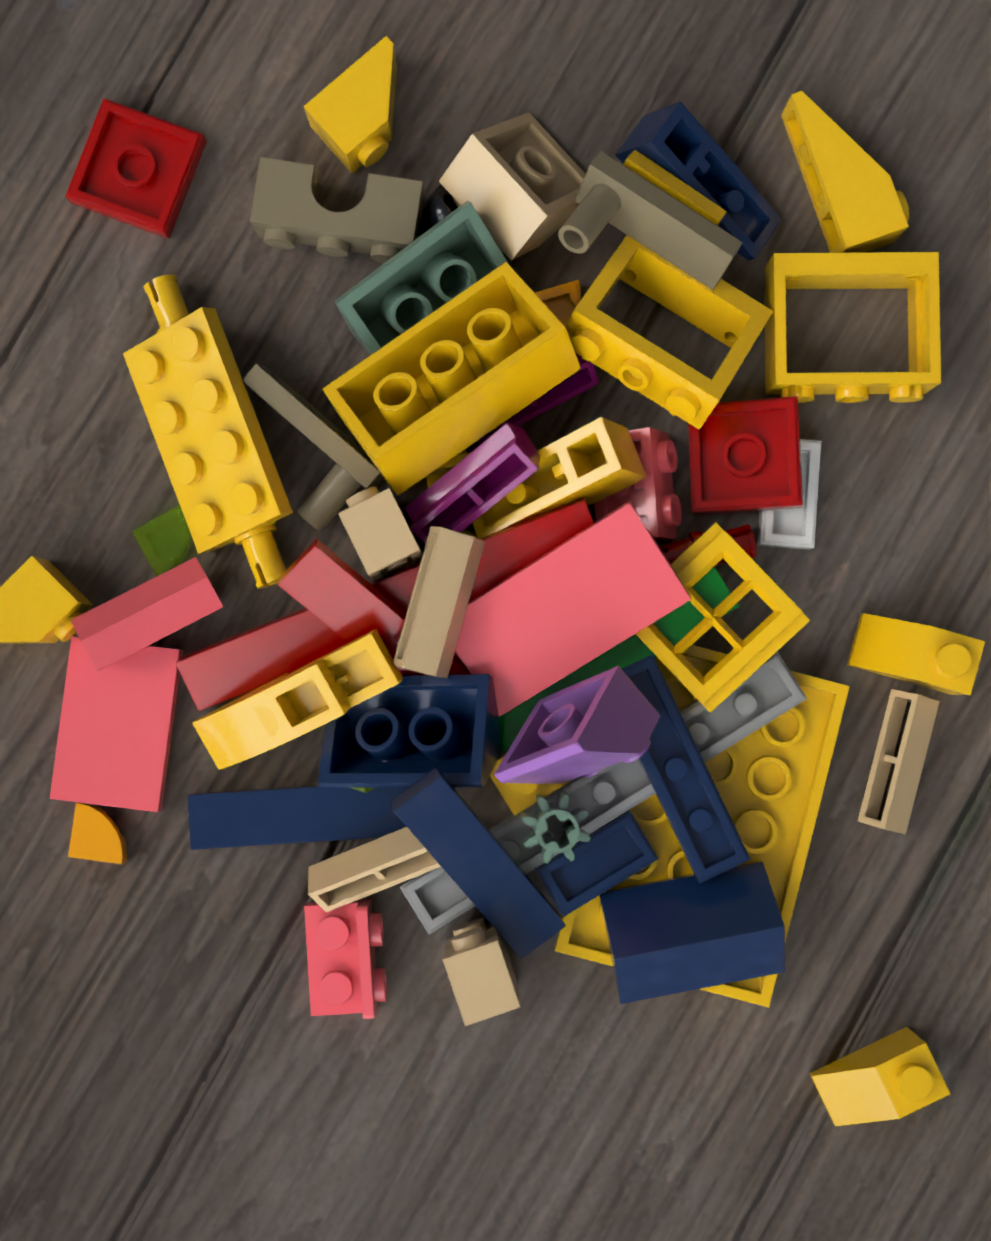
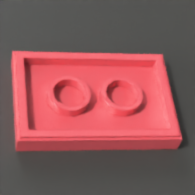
[49,636,183,812]

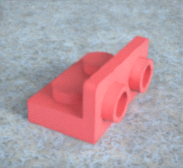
[594,427,682,541]
[304,898,387,1019]

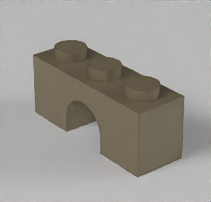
[250,157,425,264]

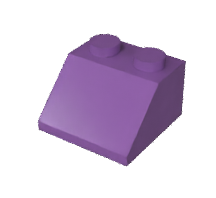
[494,666,660,784]

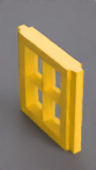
[636,523,810,713]

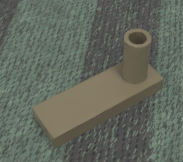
[558,151,743,290]
[242,364,385,531]

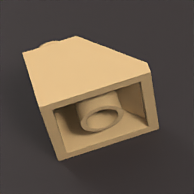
[439,112,586,261]

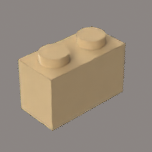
[338,486,423,580]
[443,918,520,1026]

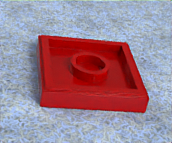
[65,98,207,239]
[688,396,803,515]

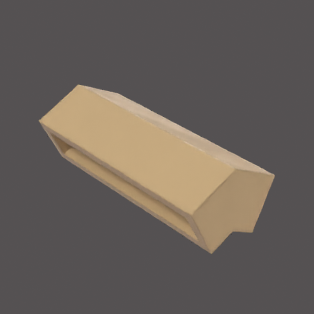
[393,526,485,678]
[857,689,940,835]
[308,827,441,912]

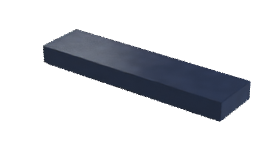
[621,654,750,884]
[390,767,566,959]
[187,785,407,850]

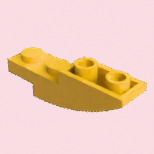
[192,629,403,770]

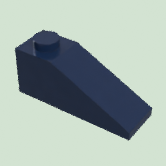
[615,101,782,260]

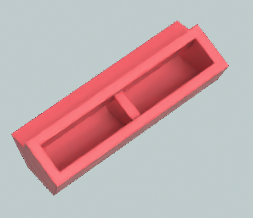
[71,557,223,672]

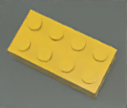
[323,262,581,496]

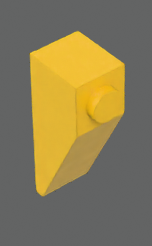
[781,91,909,253]
[472,417,647,539]

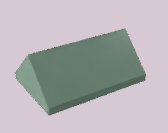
[334,201,509,355]

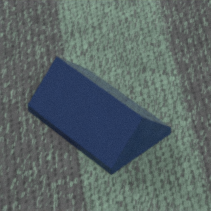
[318,674,503,787]
[599,861,785,1004]

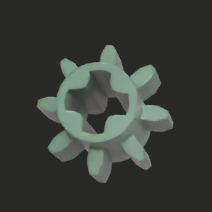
[520,791,591,864]

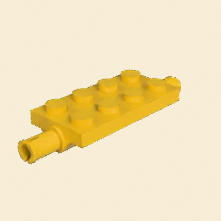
[123,274,293,589]

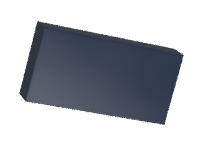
[535,810,659,917]

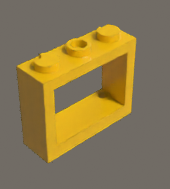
[566,235,773,430]
[764,252,941,403]

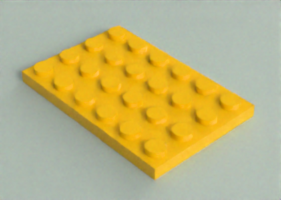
[554,645,850,1008]

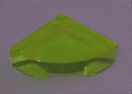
[132,505,190,576]

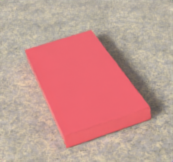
[455,501,691,717]

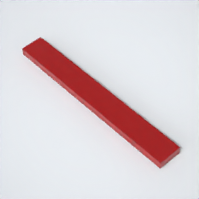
[176,497,594,711]

